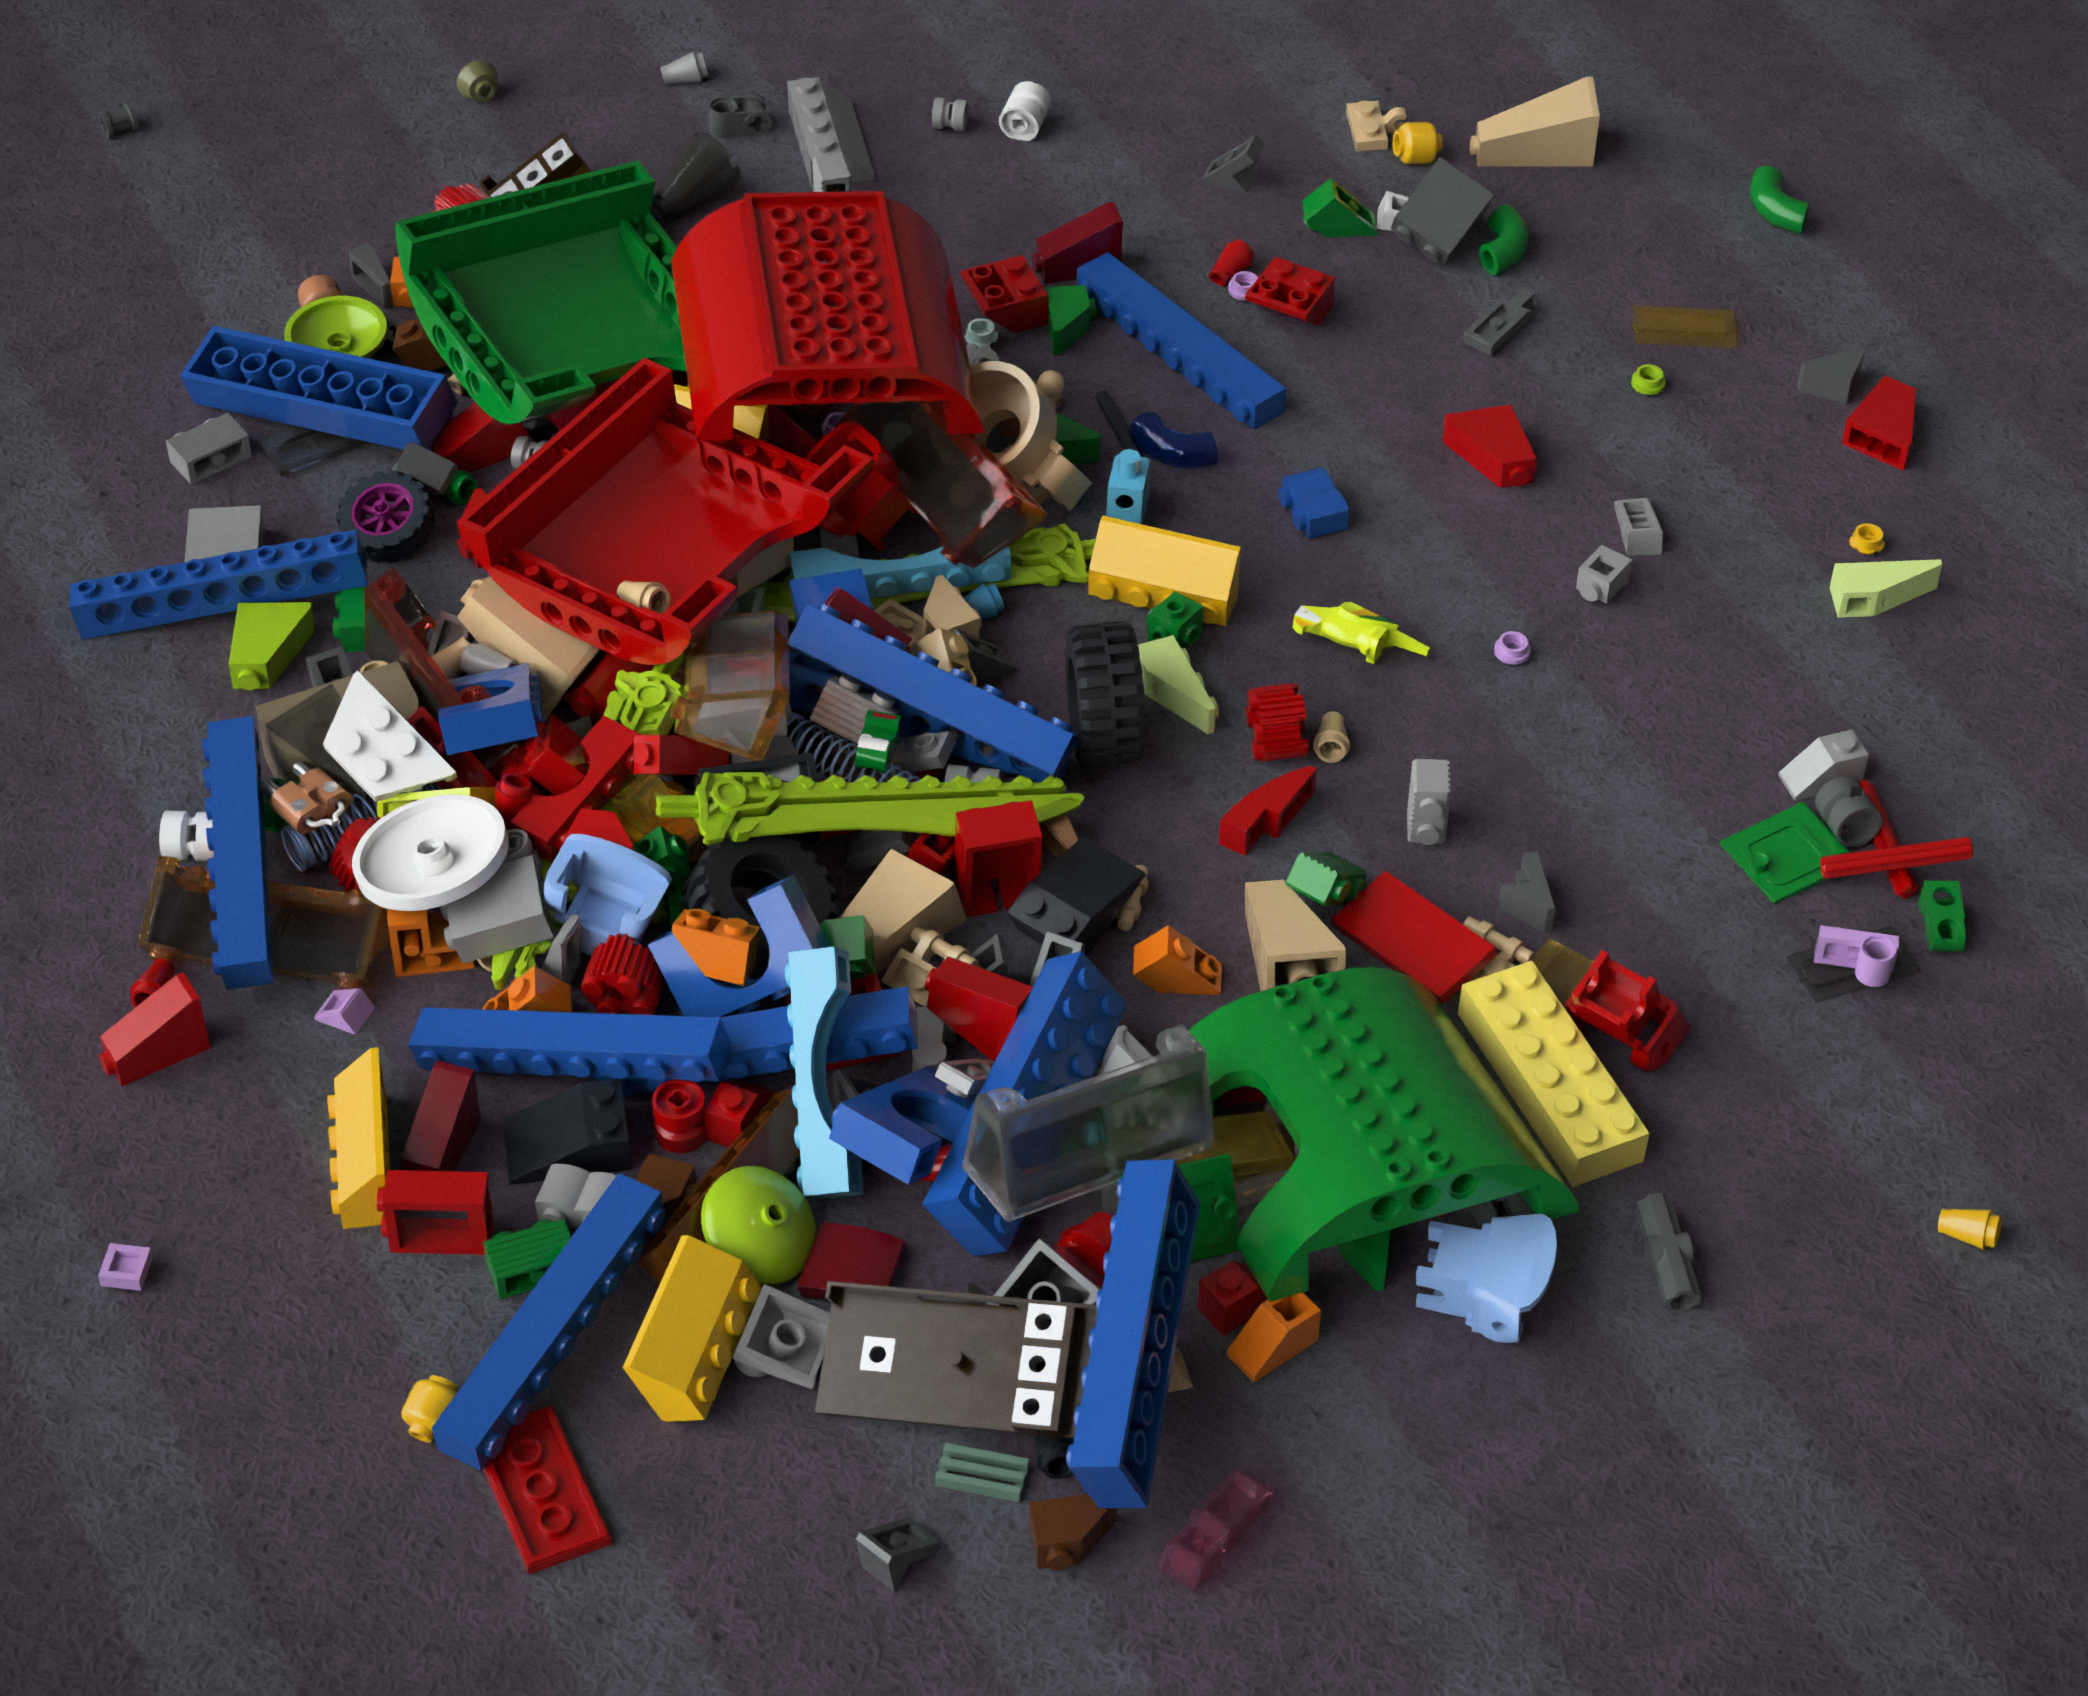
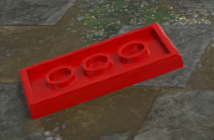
[1331,871,1497,1005]
[483,1405,612,1575]

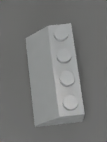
[787,77,875,188]

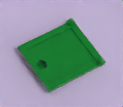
[1719,801,1851,904]
[1119,1154,1240,1262]

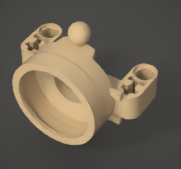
[929,361,1092,511]

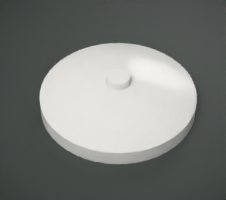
[352,794,509,911]

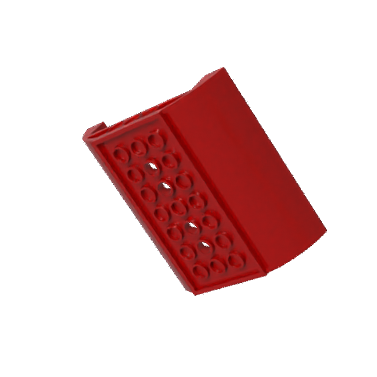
[671,191,984,441]

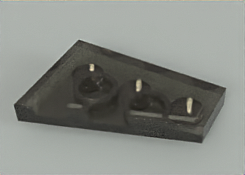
[266,683,368,798]

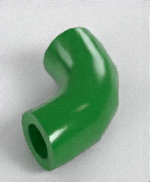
[1750,166,1810,234]
[1479,204,1529,276]

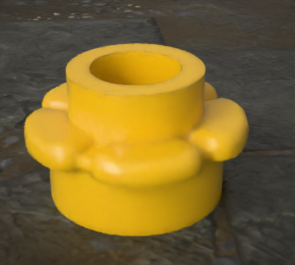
[1849,523,1885,555]

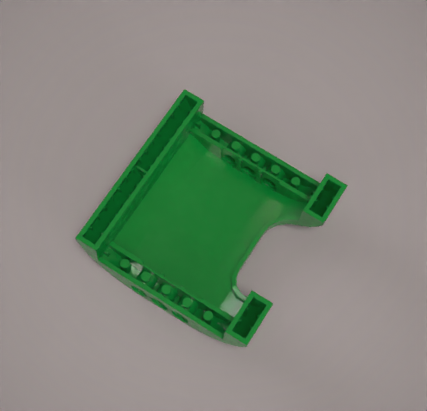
[395,160,686,424]
[1159,967,1579,1302]

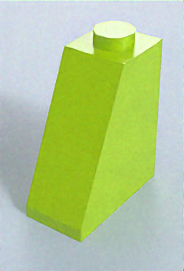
[229,602,315,690]

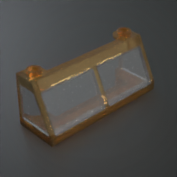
[671,610,790,761]

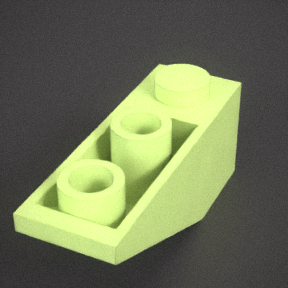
[1830,559,1942,618]
[1137,635,1219,734]

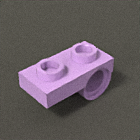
[1814,925,1899,987]

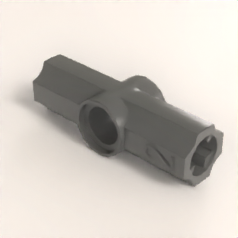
[1635,1193,1701,1313]

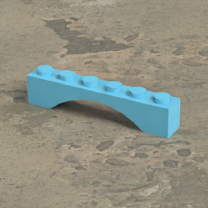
[789,524,1011,598]
[785,947,864,1199]

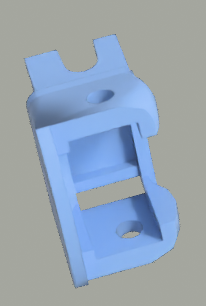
[543,834,672,956]
[1416,1214,1557,1343]

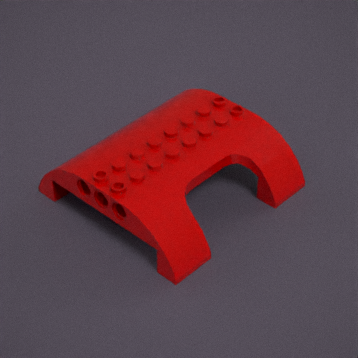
[457,358,874,665]

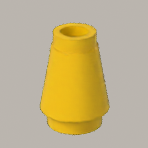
[1938,1208,2002,1250]

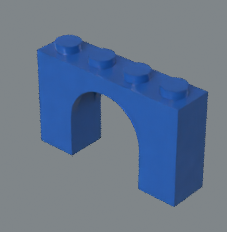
[438,663,544,755]
[648,875,830,1017]
[829,1066,978,1185]

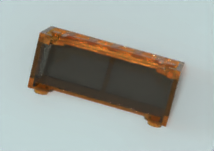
[137,855,391,990]

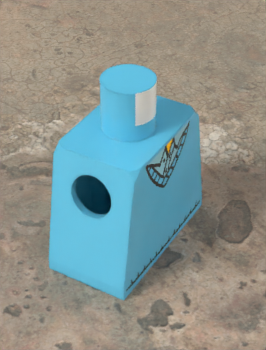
[1106,449,1150,524]

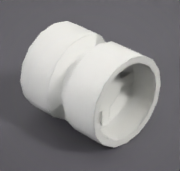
[999,81,1051,141]
[159,810,214,861]

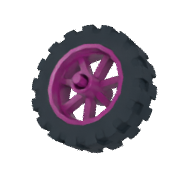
[336,470,435,563]

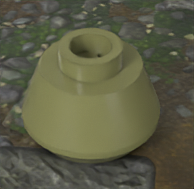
[457,60,499,102]

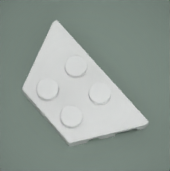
[323,671,457,802]

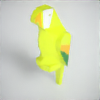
[1292,602,1430,664]

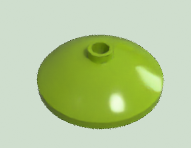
[284,296,388,359]
[701,1166,817,1286]

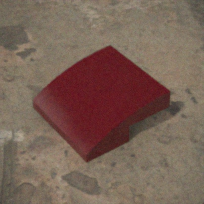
[797,1222,907,1298]

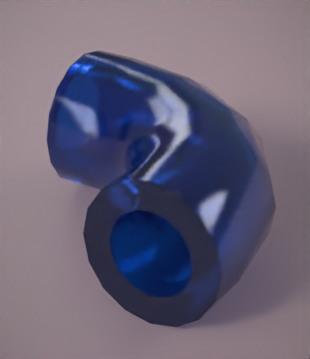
[1129,412,1218,468]

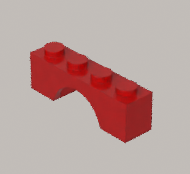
[510,715,641,863]

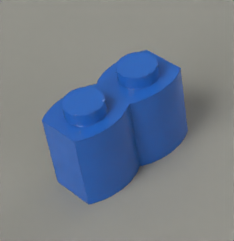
[1278,467,1349,539]

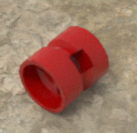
[652,1079,706,1153]

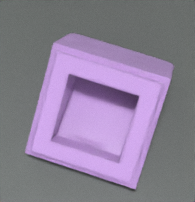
[314,988,375,1034]

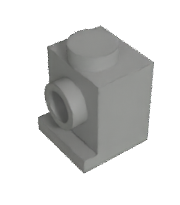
[1576,545,1632,604]

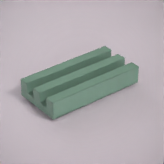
[935,1443,1029,1502]

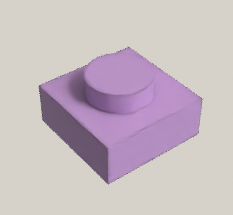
[98,1243,153,1291]

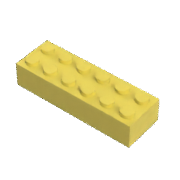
[1458,960,1650,1187]

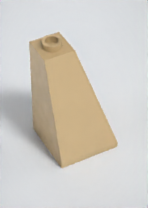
[1470,77,1600,167]
[457,576,600,715]
[840,849,967,977]
[1245,880,1346,991]

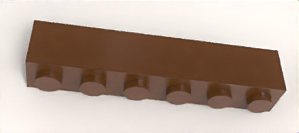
[638,1087,800,1285]

